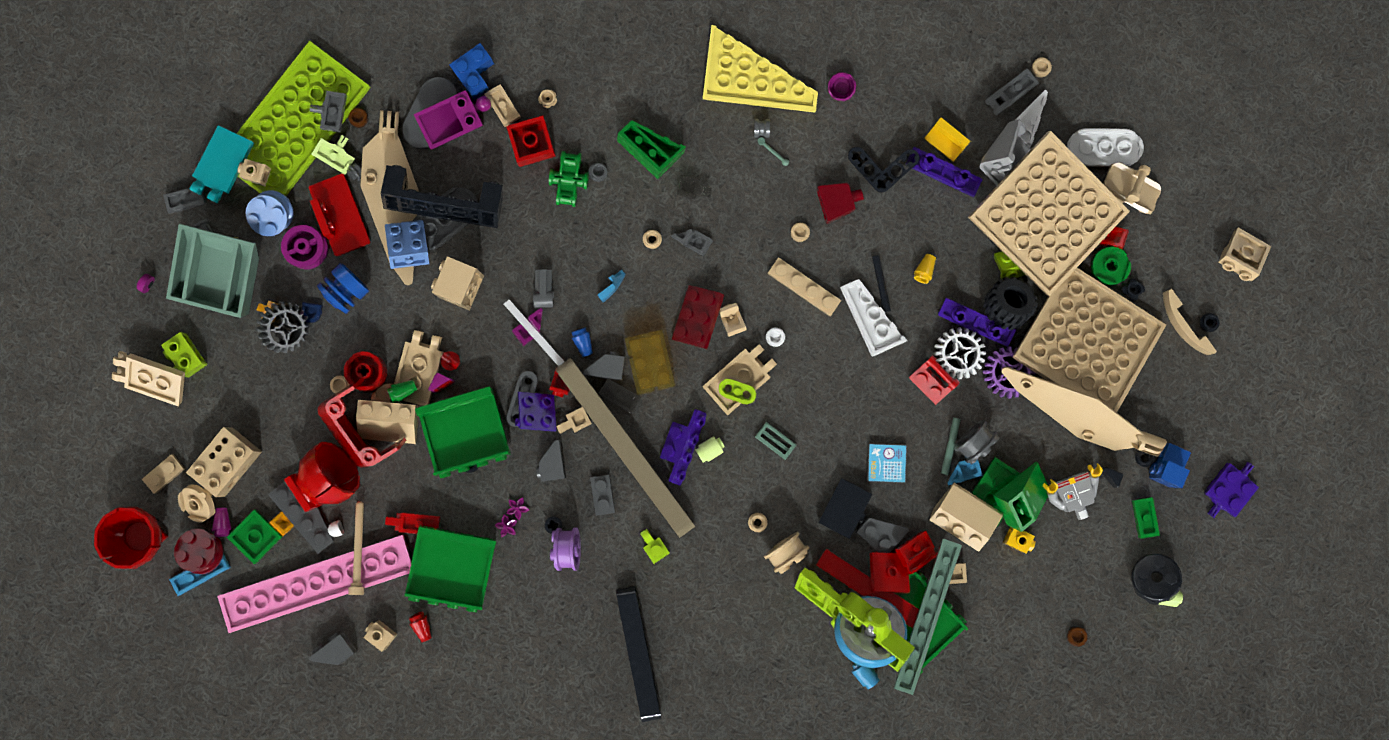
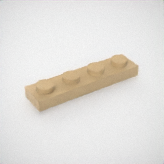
[768,257,841,316]

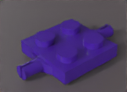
[1204,462,1259,518]

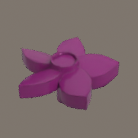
[506,497,529,520]
[495,514,517,538]

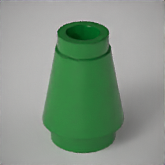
[387,380,418,403]

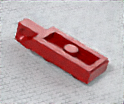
[385,512,441,534]

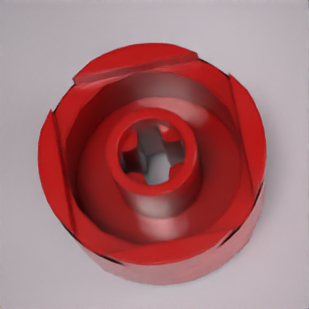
[344,351,387,391]

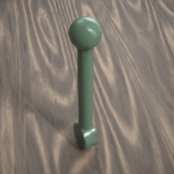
[758,137,789,166]

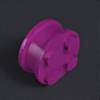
[281,225,328,270]

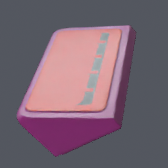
[428,373,455,393]

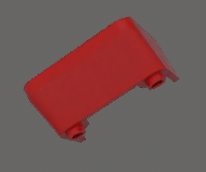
[318,377,407,468]

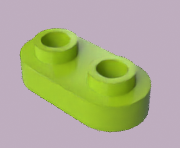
[719,379,756,404]

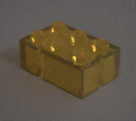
[624,330,675,396]

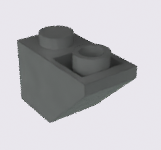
[309,633,357,665]

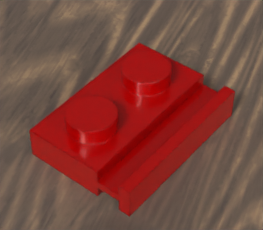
[895,530,938,575]

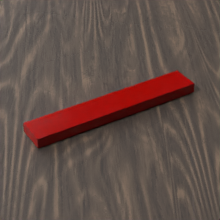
[816,549,919,628]

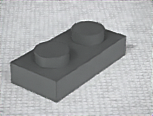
[590,475,615,516]

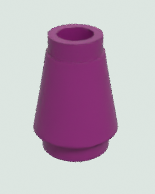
[212,508,232,537]

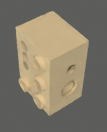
[431,257,484,311]
[186,427,262,497]

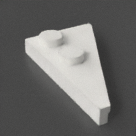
[1015,90,1048,148]

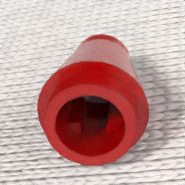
[409,612,432,642]

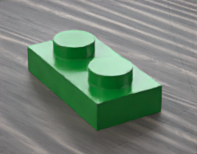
[1132,497,1160,539]

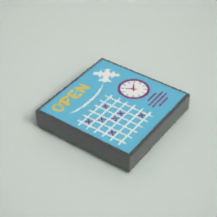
[867,443,907,483]

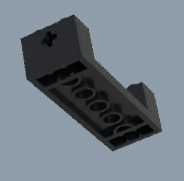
[380,165,503,228]

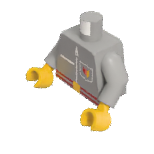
[1043,463,1103,520]

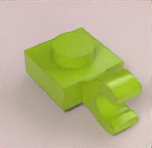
[641,529,670,564]

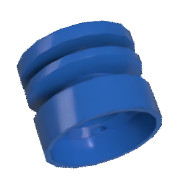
[317,263,370,314]

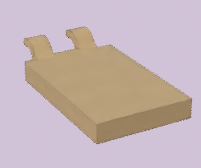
[394,330,444,406]
[702,344,777,415]
[112,351,185,406]

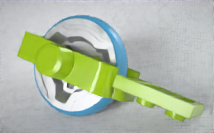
[794,568,915,672]

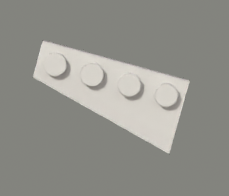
[840,279,907,357]

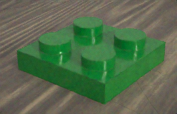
[227,509,283,564]

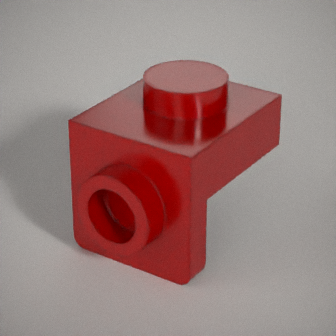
[1100,227,1129,250]
[549,367,570,398]

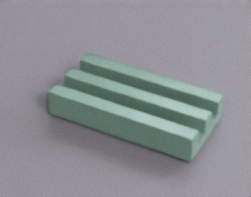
[755,422,797,460]

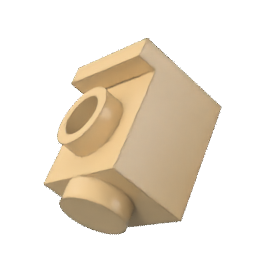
[238,159,271,186]

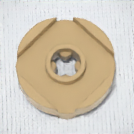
[178,485,215,522]

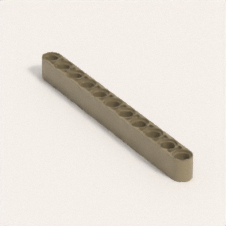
[555,358,695,538]

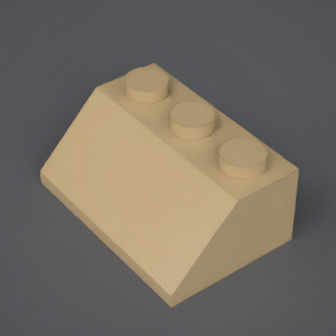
[356,400,420,444]
[930,483,1003,551]

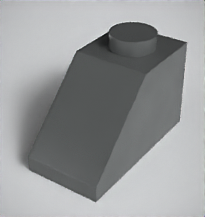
[583,352,625,381]
[536,440,566,482]

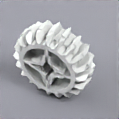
[933,327,986,379]

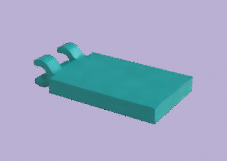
[190,125,254,203]

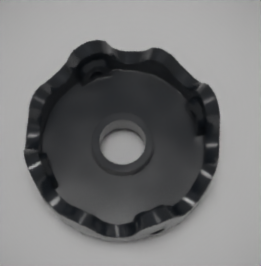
[1131,554,1182,605]

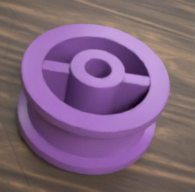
[550,528,581,571]

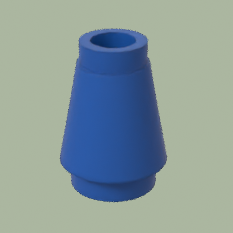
[571,327,593,357]

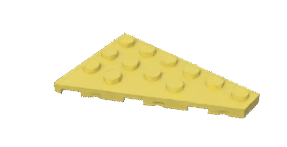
[703,25,818,112]

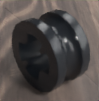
[545,517,562,534]

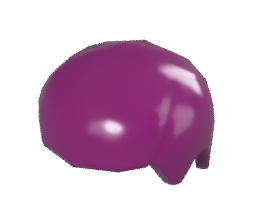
[828,72,857,101]

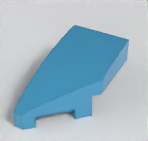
[598,270,625,302]
[947,460,983,485]

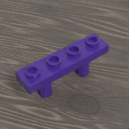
[905,147,983,197]
[937,297,1016,347]

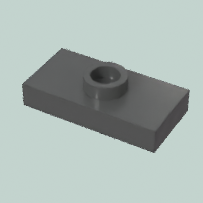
[163,188,207,214]

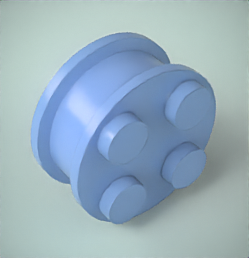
[246,190,294,236]

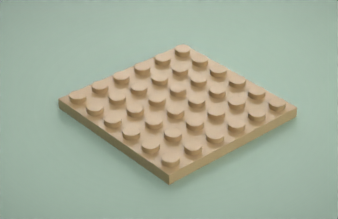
[968,131,1130,296]
[1012,268,1166,412]

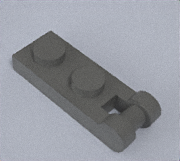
[985,68,1039,116]

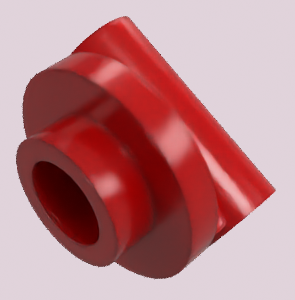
[440,351,460,371]

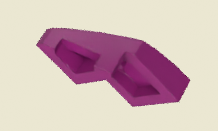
[512,308,543,347]

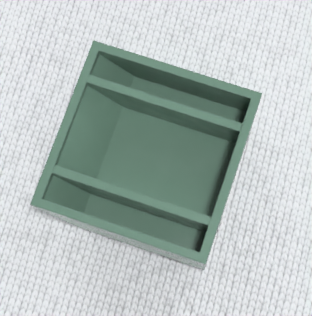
[166,224,259,318]

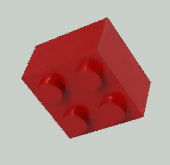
[506,116,556,167]

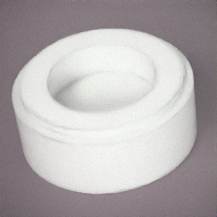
[766,327,785,347]

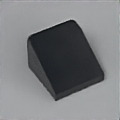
[1101,467,1123,488]

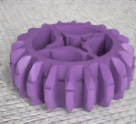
[983,347,1036,399]

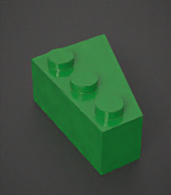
[617,120,686,179]

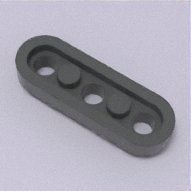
[507,371,538,427]

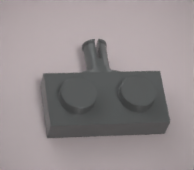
[310,91,347,133]

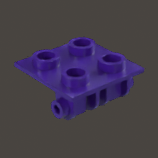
[515,392,556,432]

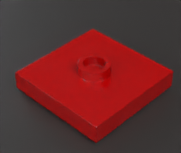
[870,552,910,593]

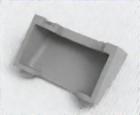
[980,119,1031,186]

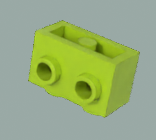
[161,332,208,378]

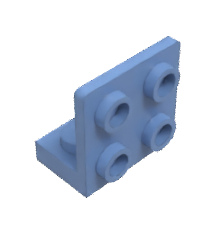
[385,220,429,269]

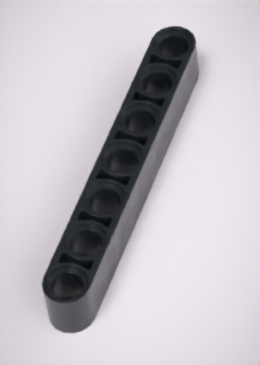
[616,586,661,722]

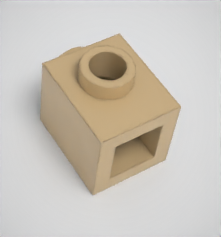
[364,620,397,652]

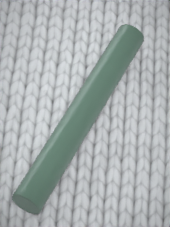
[941,417,961,475]

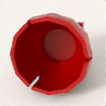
[284,442,360,512]
[94,506,169,569]

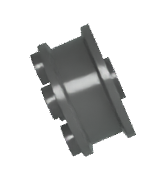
[953,420,999,465]

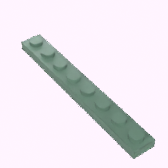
[893,538,962,695]

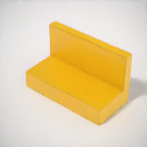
[924,117,970,162]

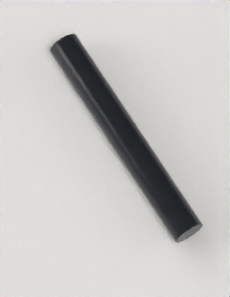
[872,255,891,312]

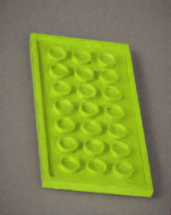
[237,41,371,196]

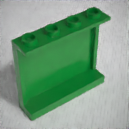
[415,386,511,479]
[404,525,496,612]
[895,571,968,674]

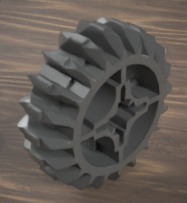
[256,301,309,353]

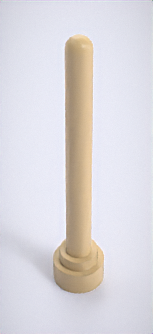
[348,501,364,595]

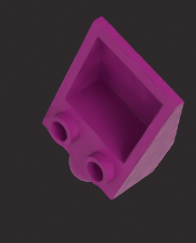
[414,90,491,150]

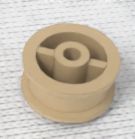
[764,532,810,574]

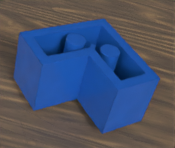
[449,43,494,101]
[1149,443,1191,488]

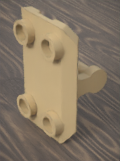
[1103,162,1161,214]

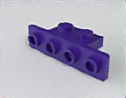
[660,409,707,485]

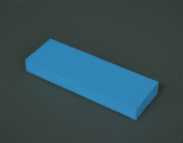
[169,554,231,596]

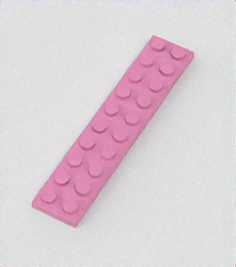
[217,535,412,633]

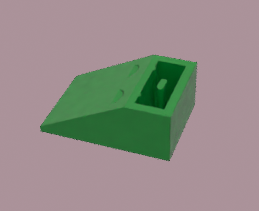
[993,462,1048,532]

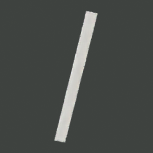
[504,300,564,366]

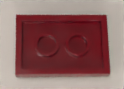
[672,285,724,349]

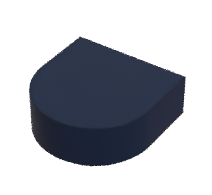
[302,302,323,323]

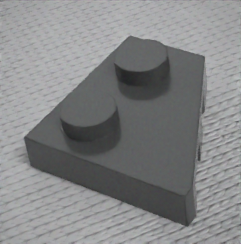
[855,517,909,553]

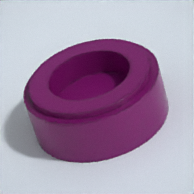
[137,274,155,293]

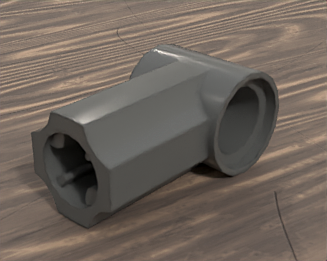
[533,269,554,308]

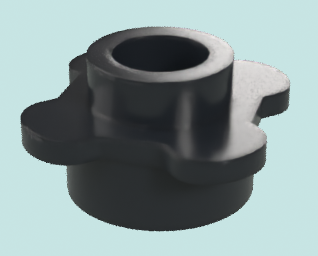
[1122,278,1145,301]

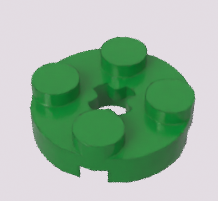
[1091,247,1131,285]

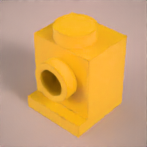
[1003,527,1036,554]

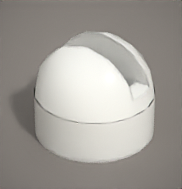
[328,520,344,537]

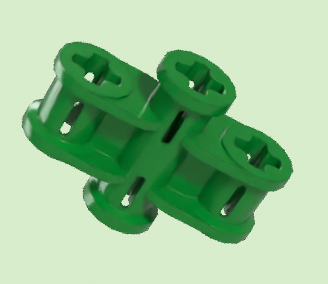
[549,151,589,207]

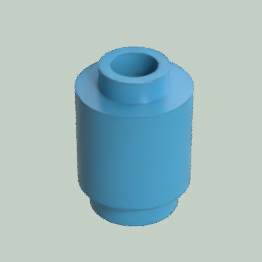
[851,663,880,689]

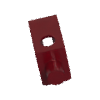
[816,183,864,224]

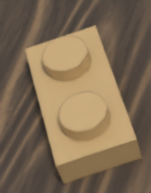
[485,84,521,127]
[142,454,186,494]

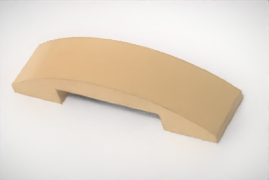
[1163,289,1217,355]

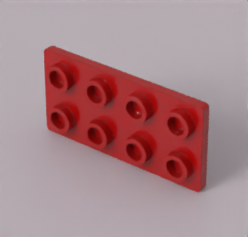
[308,173,371,257]

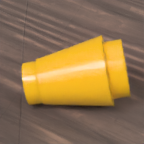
[914,254,936,284]

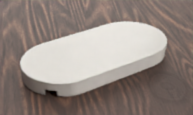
[1067,128,1144,167]

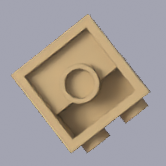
[1218,227,1271,281]

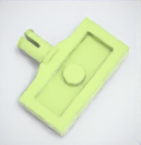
[311,135,355,175]

